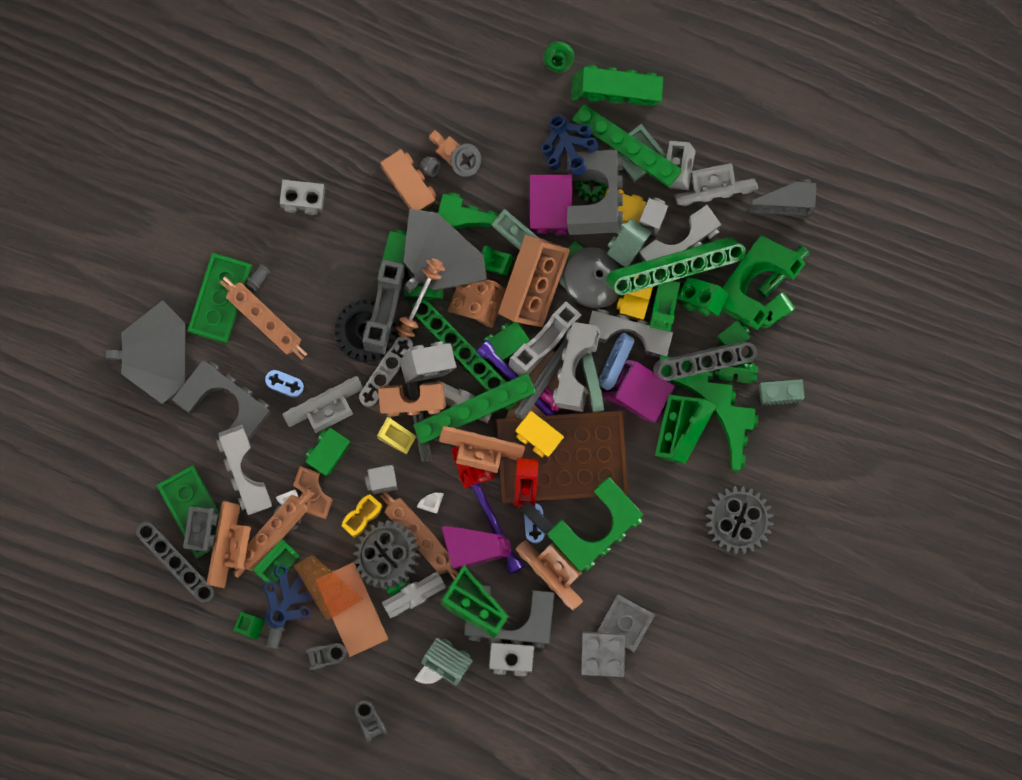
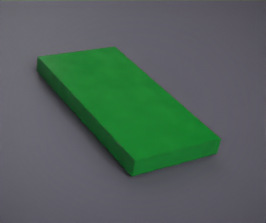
[187,253,252,344]
[156,465,220,559]

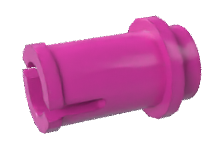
[540,386,561,412]

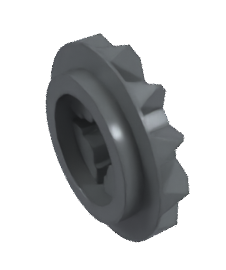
[449,143,481,177]

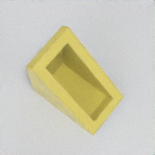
[377,417,416,454]

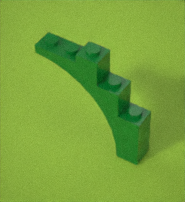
[377,193,498,280]
[658,356,759,472]

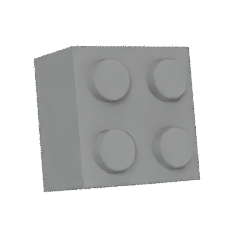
[400,341,456,384]

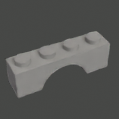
[638,205,721,273]
[508,302,581,377]
[589,309,673,358]
[553,322,601,412]
[216,424,272,515]

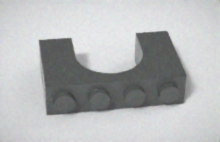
[567,150,623,235]
[363,260,404,355]
[172,360,271,441]
[464,586,554,648]

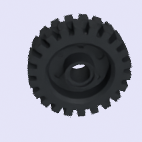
[335,299,397,363]

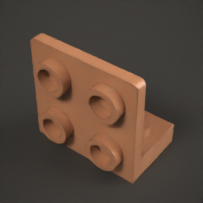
[448,279,506,328]

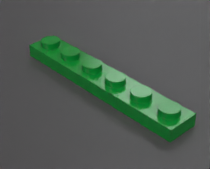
[572,104,682,188]
[413,373,537,444]

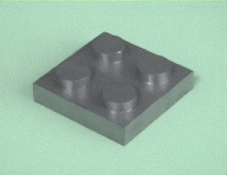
[597,594,655,652]
[581,631,626,677]

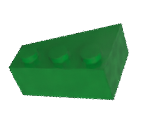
[655,395,717,464]
[441,565,508,639]

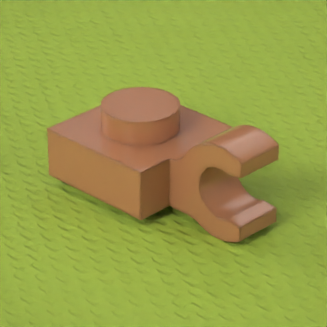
[429,130,460,166]

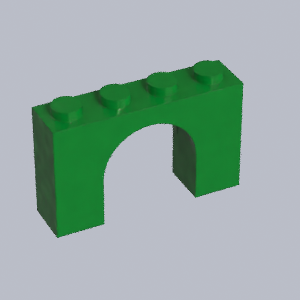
[721,235,805,330]
[547,476,643,572]

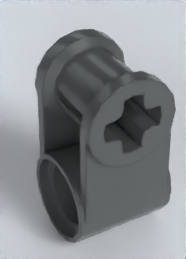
[305,644,348,671]
[355,700,388,743]

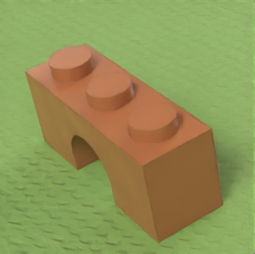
[378,381,446,417]

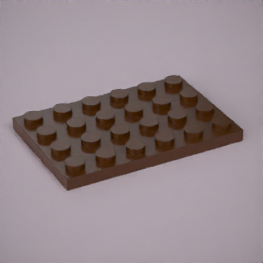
[497,411,628,503]

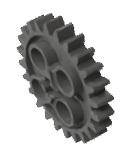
[705,486,774,555]
[353,520,420,590]

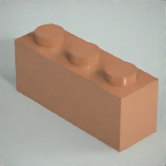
[380,149,437,211]

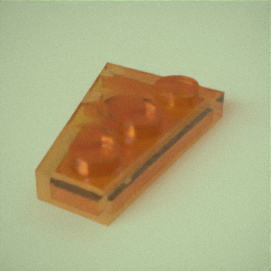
[294,555,363,621]

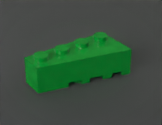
[571,65,663,106]

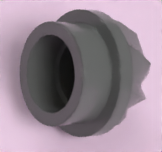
[419,157,440,177]

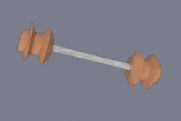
[396,258,445,338]

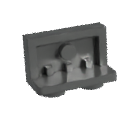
[183,506,218,552]

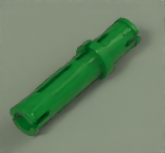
[757,245,810,298]

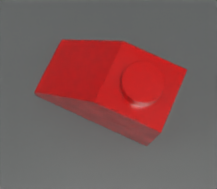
[514,458,538,507]

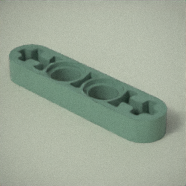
[581,353,604,412]

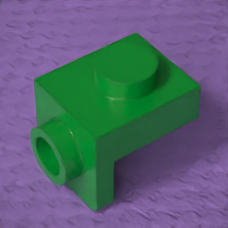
[481,246,514,276]

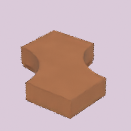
[293,466,333,520]

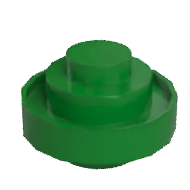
[543,42,574,72]

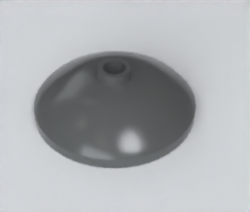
[564,247,622,309]

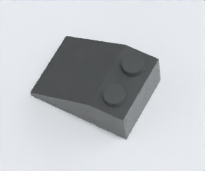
[748,179,816,216]

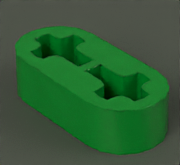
[404,286,444,300]

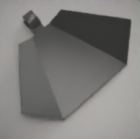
[403,209,487,294]
[106,300,186,404]

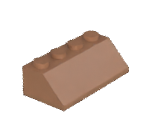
[498,235,570,327]

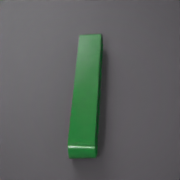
[606,237,746,295]
[412,299,519,410]

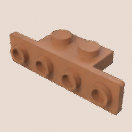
[439,426,525,473]
[207,501,251,588]
[515,540,583,610]

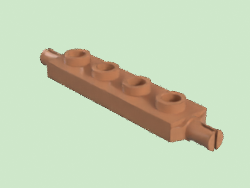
[220,277,308,360]
[232,488,314,578]
[380,492,459,580]

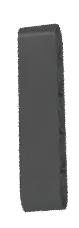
[654,342,757,381]
[136,522,215,604]

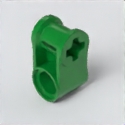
[760,292,796,329]

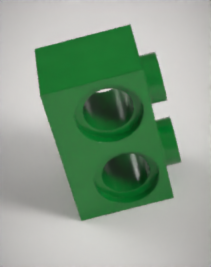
[677,277,729,316]

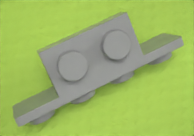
[674,163,758,206]
[282,376,363,433]

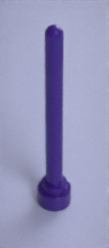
[476,340,554,416]
[472,484,524,574]

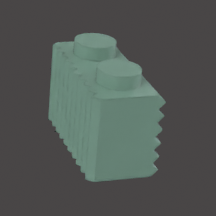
[607,219,651,267]
[759,380,805,406]
[421,637,473,686]

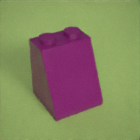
[529,175,572,236]
[601,360,675,423]
[442,526,511,569]

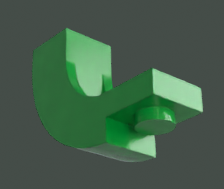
[650,281,680,332]

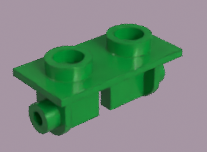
[714,358,758,384]

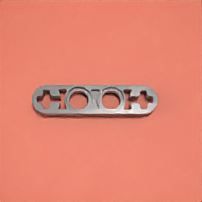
[359,336,413,407]

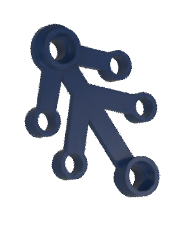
[540,115,598,175]
[262,557,322,629]

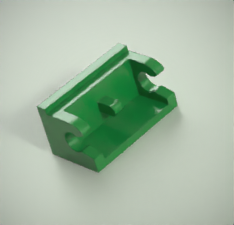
[253,539,300,587]

